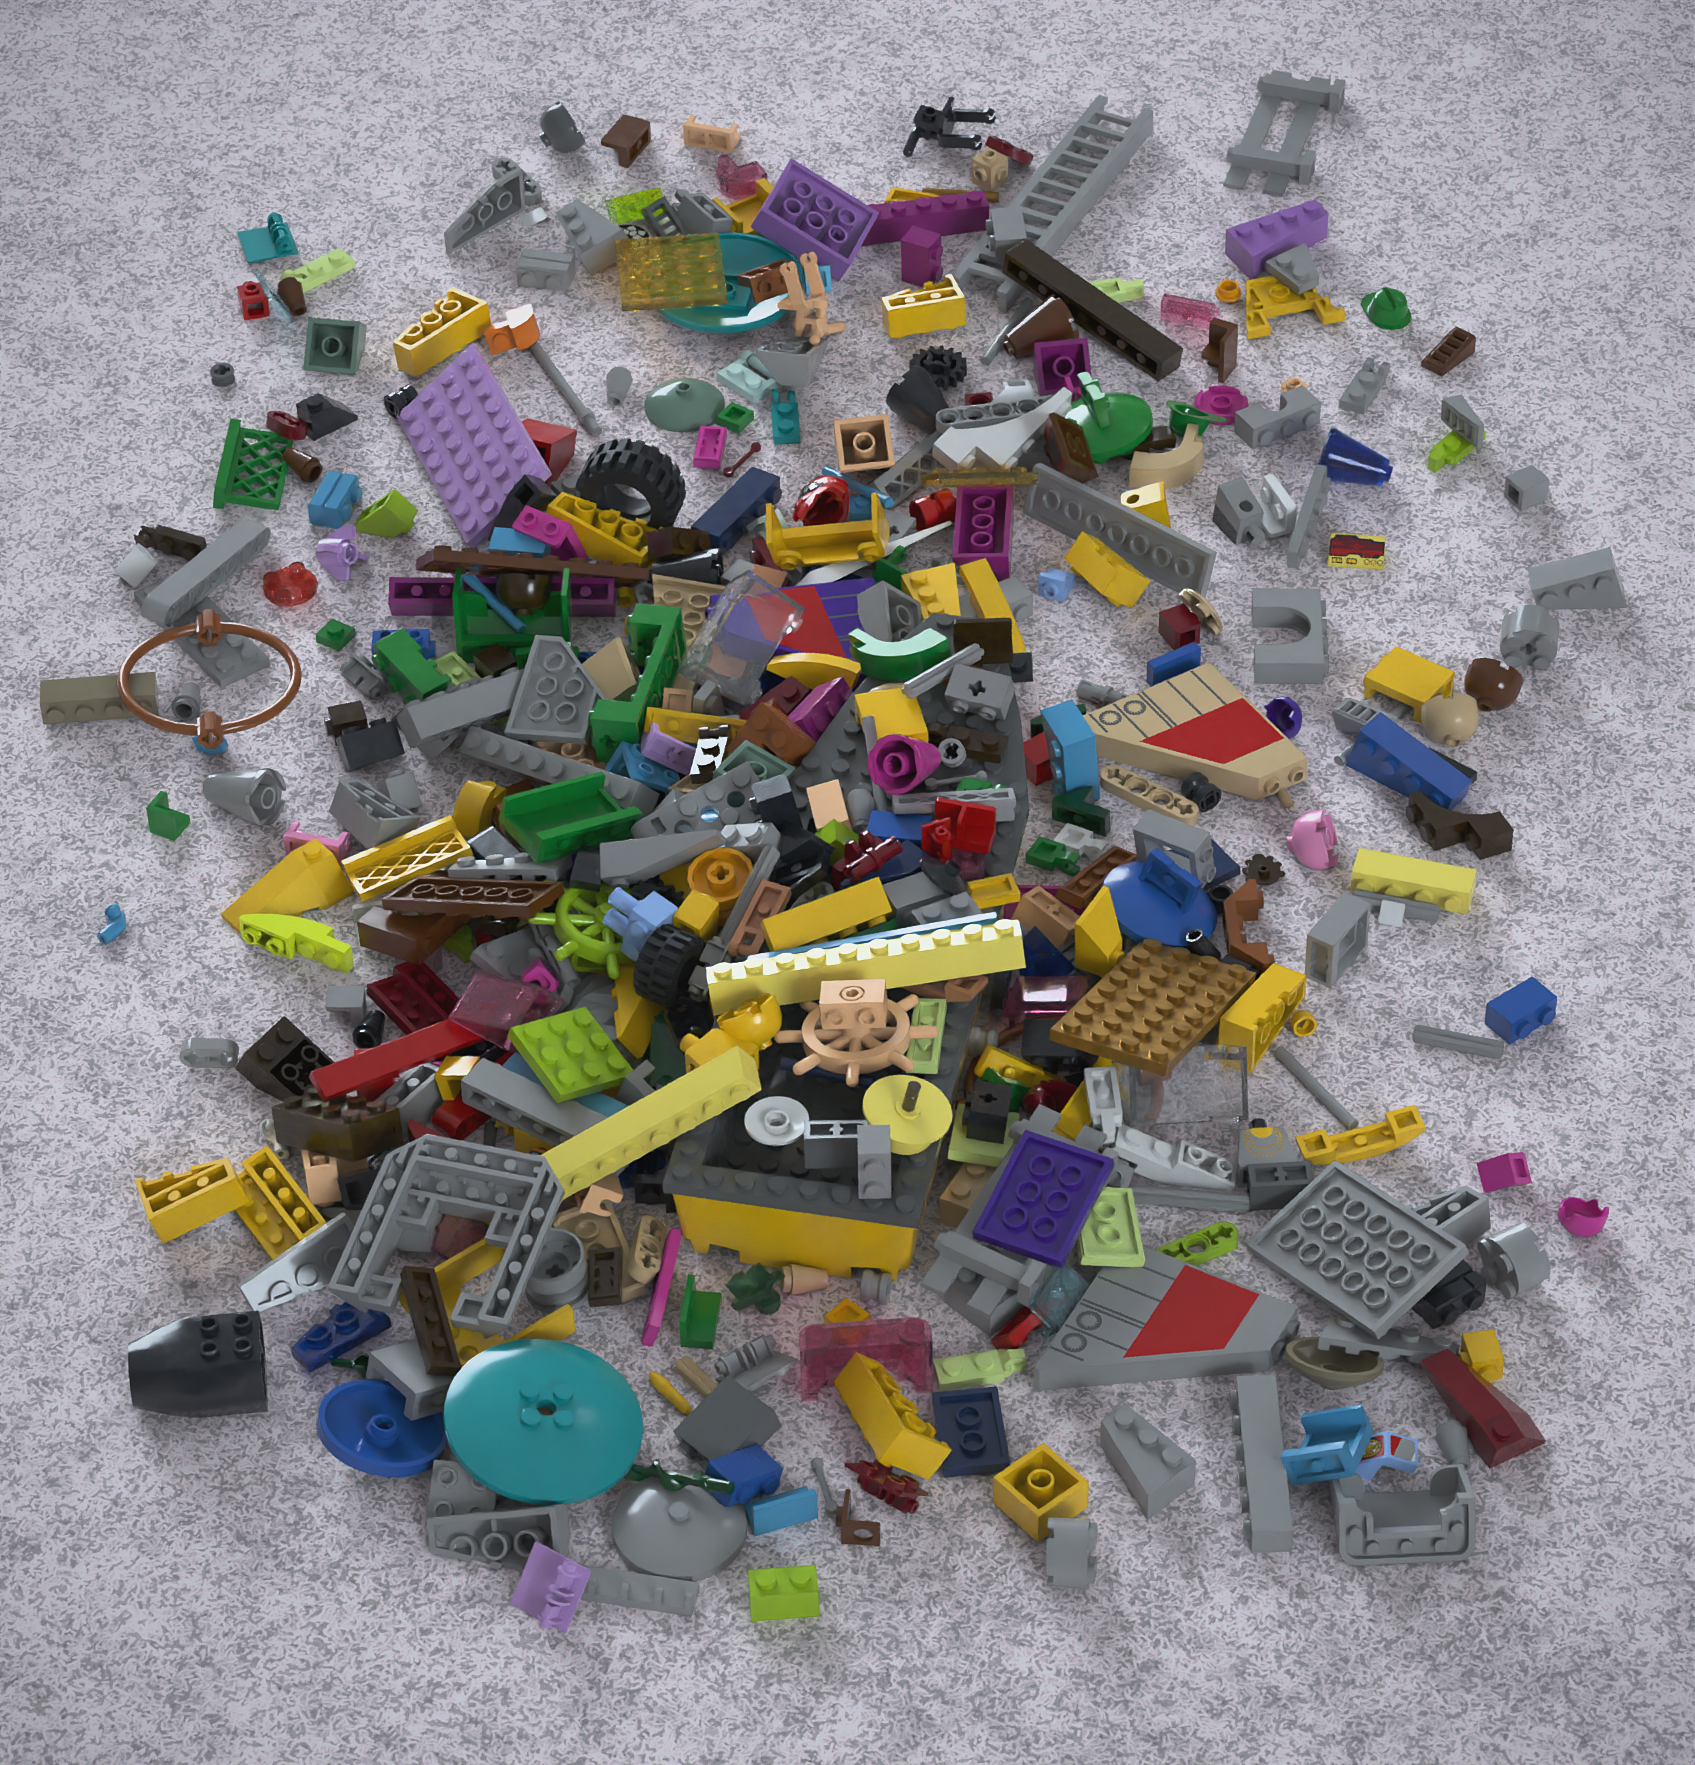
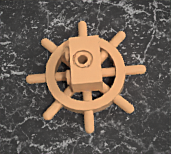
[774,979,939,1087]

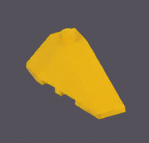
[611,961,666,1059]

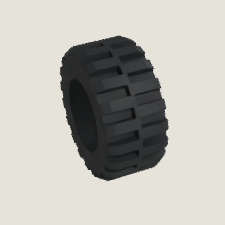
[575,438,686,530]

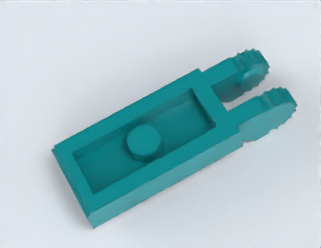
[771,389,801,445]

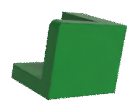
[146,791,190,841]

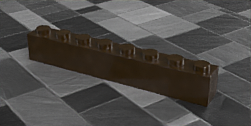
[1002,239,1183,382]

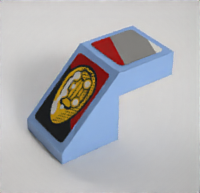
[1356,1431,1418,1480]

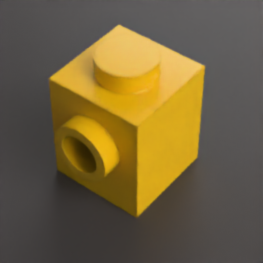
[1458,1329,1504,1382]

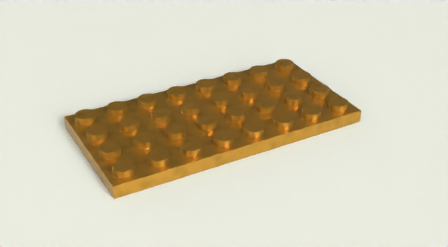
[1049,939,1256,1077]

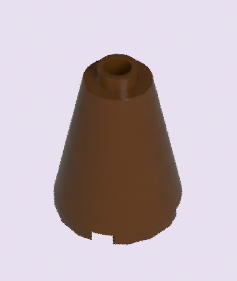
[1003,294,1079,359]

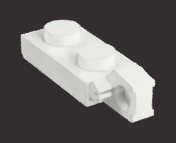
[1084,1066,1123,1144]

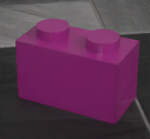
[901,226,943,288]

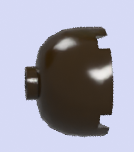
[496,573,553,616]

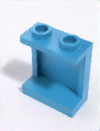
[1281,1405,1373,1486]

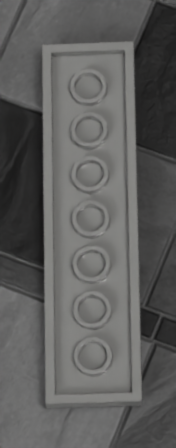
[1023,463,1217,598]

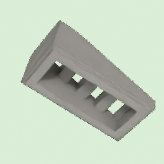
[1441,395,1484,448]
[1332,698,1399,734]

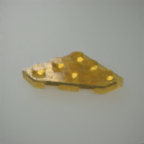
[921,467,1038,488]

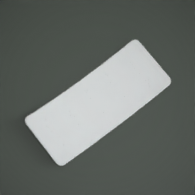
[498,206,547,232]

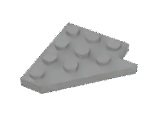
[504,635,607,744]

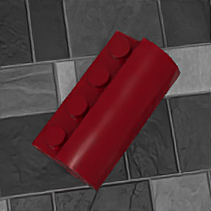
[366,962,470,1062]

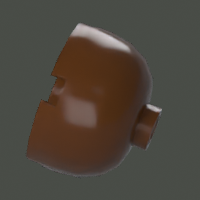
[1464,658,1524,712]

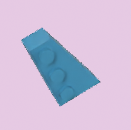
[1040,699,1100,801]

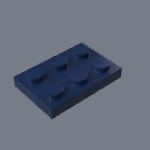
[932,1386,1010,1478]

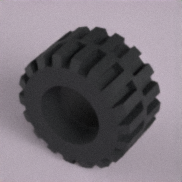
[633,924,706,1009]

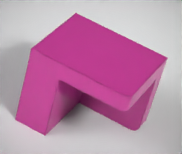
[1476,1152,1532,1193]

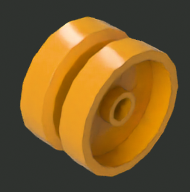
[687,848,753,927]

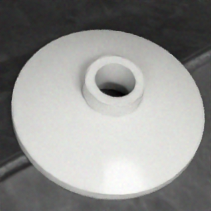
[744,1096,809,1146]

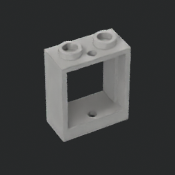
[1133,809,1216,888]
[1304,892,1371,989]

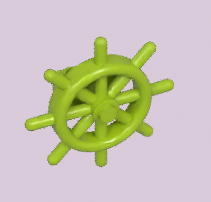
[528,879,634,979]

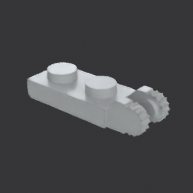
[1339,357,1390,414]

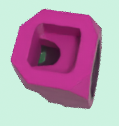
[521,957,560,1000]

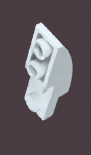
[1111,1124,1238,1191]

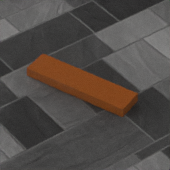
[1056,846,1138,909]

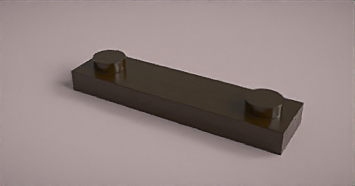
[400,1266,461,1376]

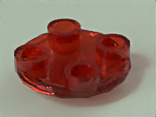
[262,562,318,607]

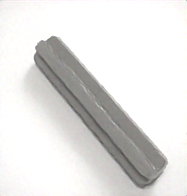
[1352,889,1440,922]
[1412,1025,1504,1059]

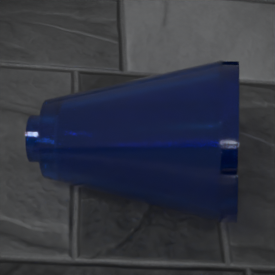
[1318,427,1393,486]

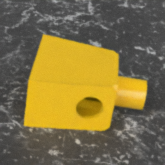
[1121,482,1171,528]
[680,1028,759,1073]

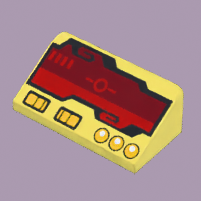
[1328,533,1386,570]

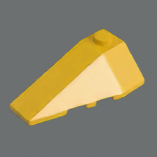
[221,838,354,933]

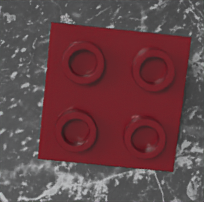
[844,1459,929,1514]

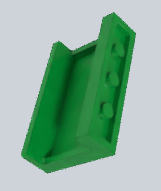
[498,771,642,864]

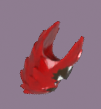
[792,474,850,527]

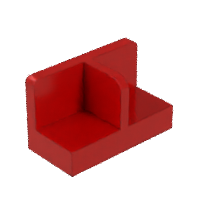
[934,797,996,855]

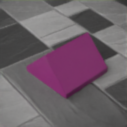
[1034,338,1092,396]

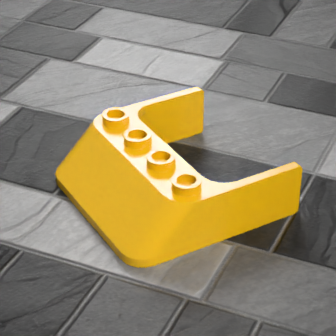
[399,1239,576,1369]

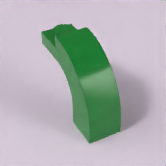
[848,628,951,680]

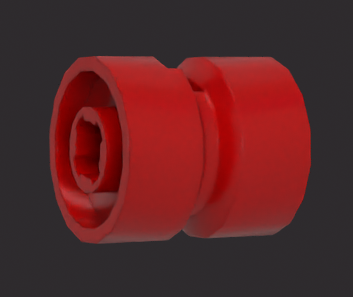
[909,488,957,532]

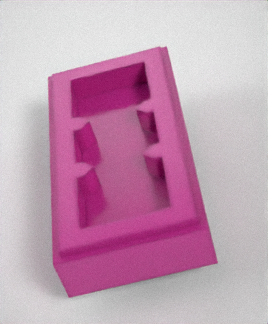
[693,426,727,469]

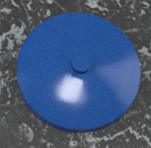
[316,1379,448,1477]

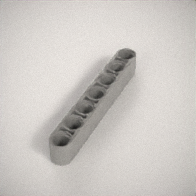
[141,518,271,627]

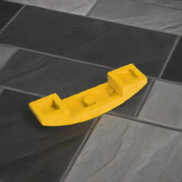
[1295,1105,1426,1165]

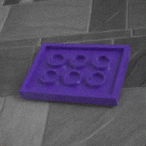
[972,1130,1114,1269]

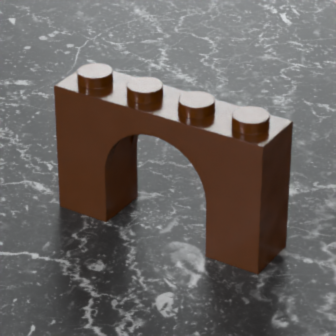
[357,866,472,966]

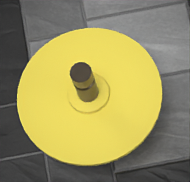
[862,1075,952,1155]

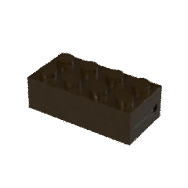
[271,1087,404,1162]

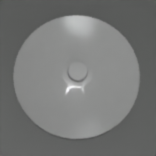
[612,1470,747,1582]

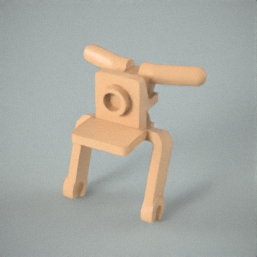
[777,251,846,346]

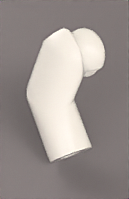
[259,1118,290,1159]

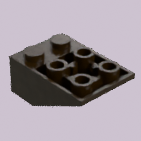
[235,1016,335,1102]

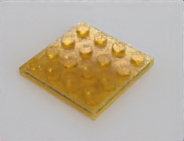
[615,232,727,312]

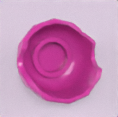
[1558,1197,1609,1238]

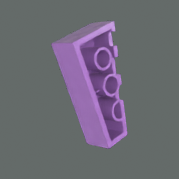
[1225,200,1329,280]

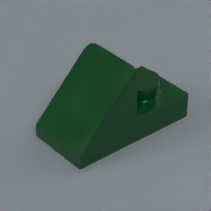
[1051,786,1111,837]

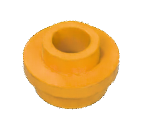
[1215,280,1242,303]

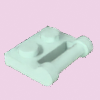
[717,350,783,403]

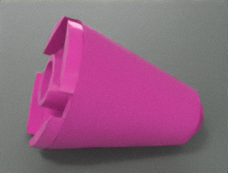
[868,734,941,795]

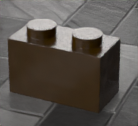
[647,526,710,561]

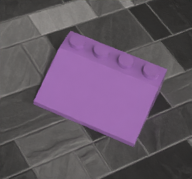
[750,158,879,281]

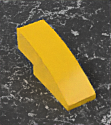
[766,653,861,690]

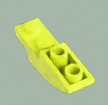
[239,914,354,974]

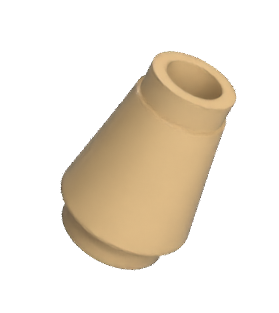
[779,1263,828,1296]

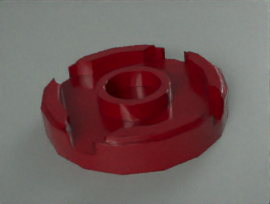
[985,136,1034,165]

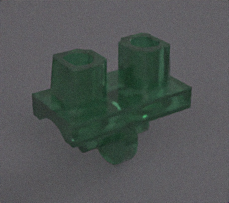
[726,1262,785,1315]

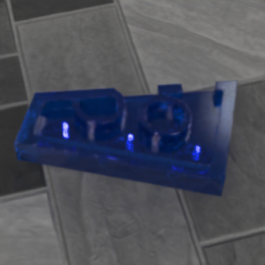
[290,1301,392,1373]

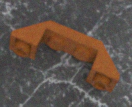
[1222,879,1275,974]

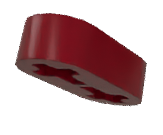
[266,411,307,440]

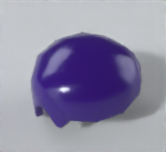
[1264,697,1303,739]

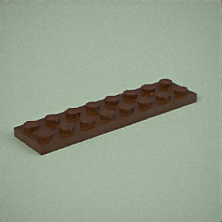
[416,545,649,588]

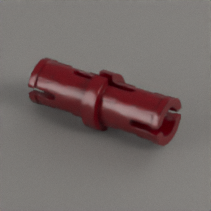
[843,836,903,884]

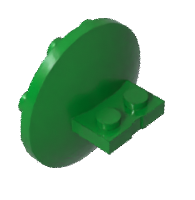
[1065,371,1153,464]

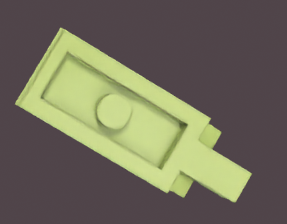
[1089,277,1144,303]
[933,1348,1026,1392]

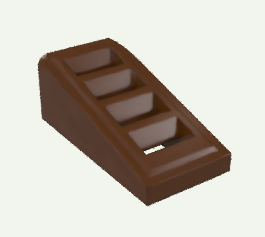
[1421,326,1476,377]

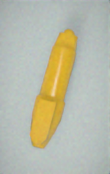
[648,1371,692,1415]

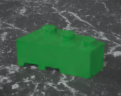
[371,628,452,705]

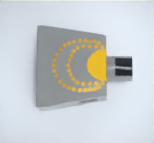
[1237,1118,1299,1188]

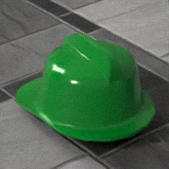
[1360,286,1412,330]
[1166,400,1227,438]

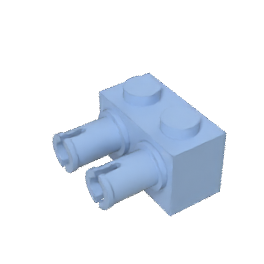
[602,887,678,962]

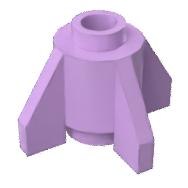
[316,525,369,581]

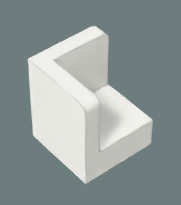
[114,543,159,588]

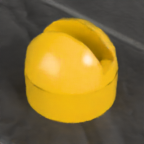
[1290,1010,1317,1037]

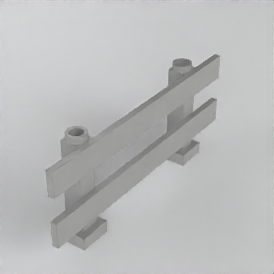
[1223,70,1346,197]
[920,1104,1118,1319]

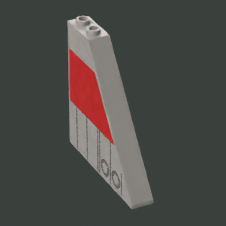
[1033,1246,1301,1391]

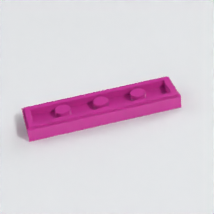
[641,1228,682,1346]

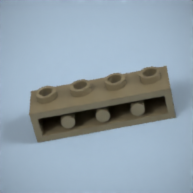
[40,672,158,724]

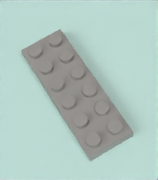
[134,574,270,689]

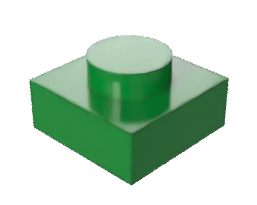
[716,402,754,434]
[315,619,356,651]

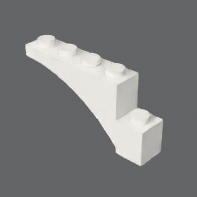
[932,387,1072,478]

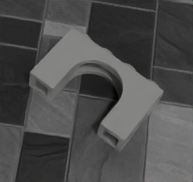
[1251,588,1329,684]

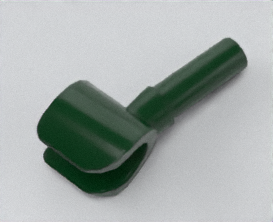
[331,1353,369,1379]

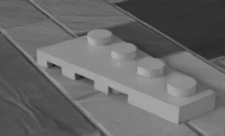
[237,1212,354,1312]
[1317,1314,1460,1363]

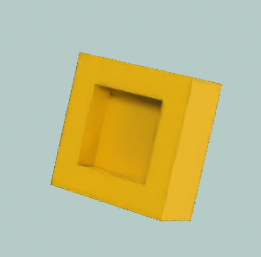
[824,1298,870,1341]

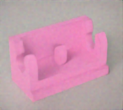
[283,821,353,867]

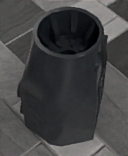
[128,1310,268,1418]

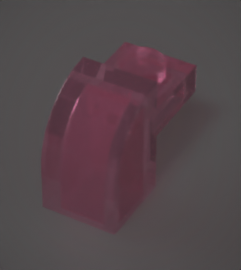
[715,153,767,200]

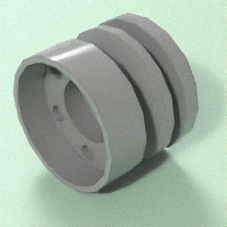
[525,1228,589,1314]

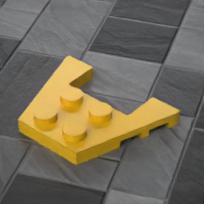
[1245,275,1346,340]

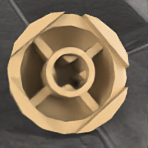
[1421,693,1480,747]

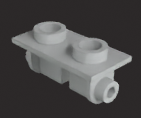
[341,650,394,700]
[687,936,735,1003]

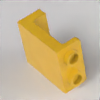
[712,178,774,236]
[1363,646,1455,723]
[855,687,928,743]

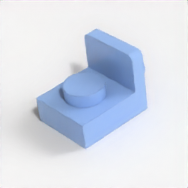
[1038,567,1076,602]

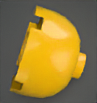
[716,993,782,1051]

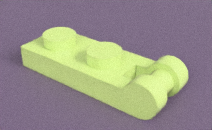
[281,248,355,293]

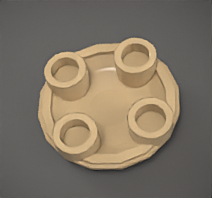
[1178,588,1223,636]

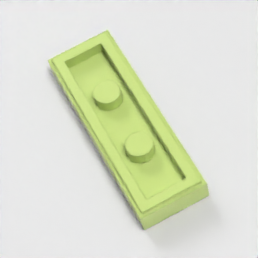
[906,998,947,1074]

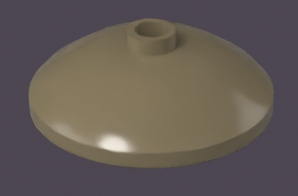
[1285,1337,1384,1390]

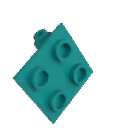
[237,212,299,264]

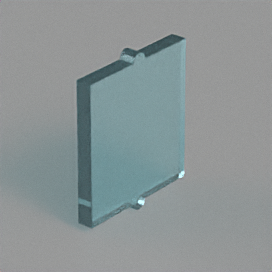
[254,270,294,324]

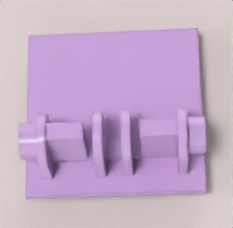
[510,1541,592,1633]

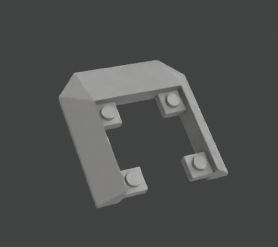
[328,1134,565,1339]

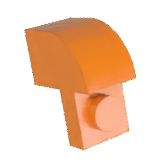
[483,304,540,355]

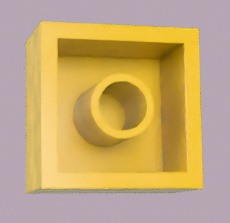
[993,1443,1089,1542]

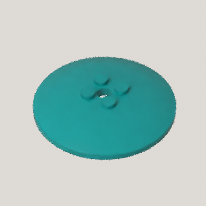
[646,232,804,333]
[443,1339,643,1505]

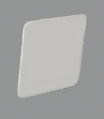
[1378,900,1405,927]

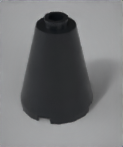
[886,367,954,434]
[647,548,724,585]

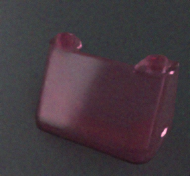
[798,1317,933,1402]

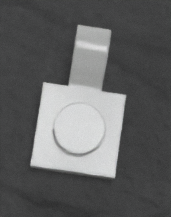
[1053,823,1107,862]

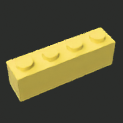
[1350,848,1477,915]

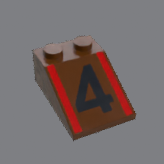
[1043,412,1099,484]

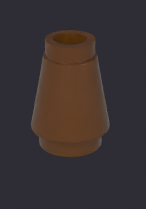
[277,277,307,317]
[282,447,323,482]

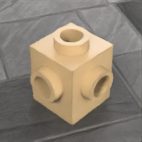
[971,147,1008,192]

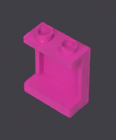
[512,505,589,562]

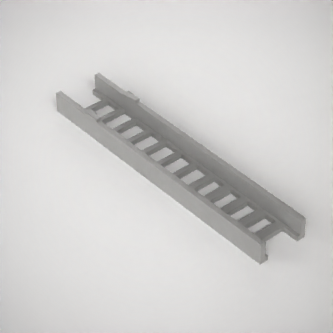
[952,95,1153,313]

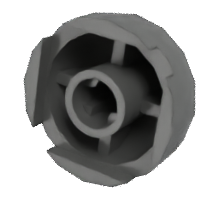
[539,101,586,153]

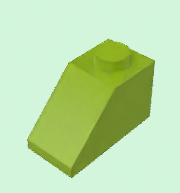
[353,489,419,538]

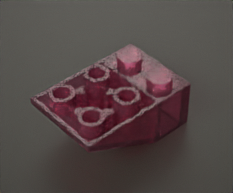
[448,971,565,1054]

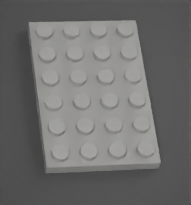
[1245,1160,1469,1339]

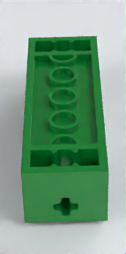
[588,603,687,763]

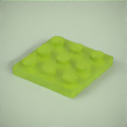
[507,1006,633,1104]

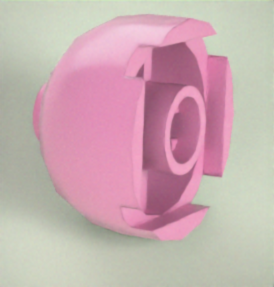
[1287,809,1338,870]

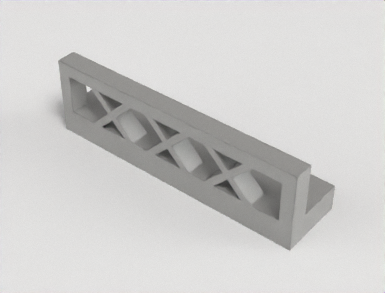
[867,431,945,510]
[892,788,1016,822]

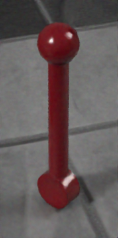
[723,442,761,477]

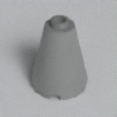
[203,768,286,826]

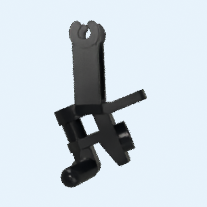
[903,96,996,157]

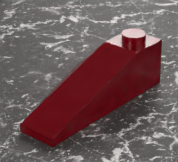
[1419,1348,1546,1469]

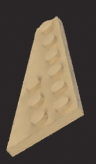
[652,574,734,692]

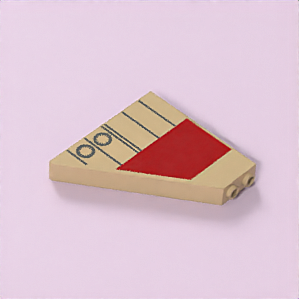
[1083,662,1308,800]

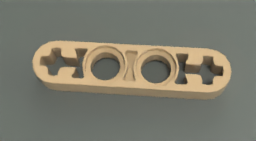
[1100,765,1199,826]

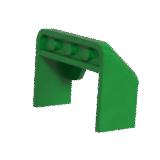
[452,568,572,664]

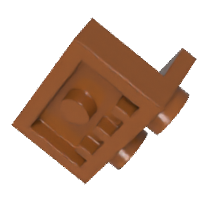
[737,259,802,303]

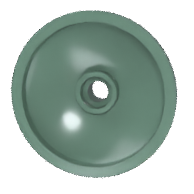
[644,378,725,432]

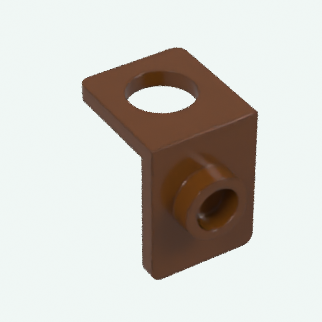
[836,1489,881,1546]

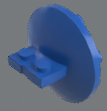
[1101,848,1217,951]

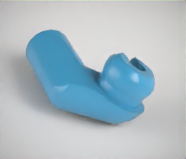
[97,904,127,945]

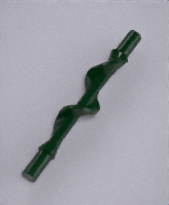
[623,1459,735,1495]

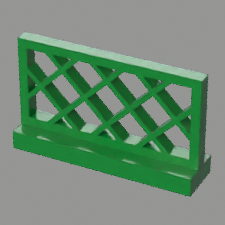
[213,418,294,510]

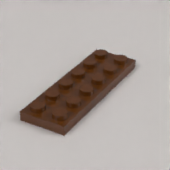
[381,876,565,920]

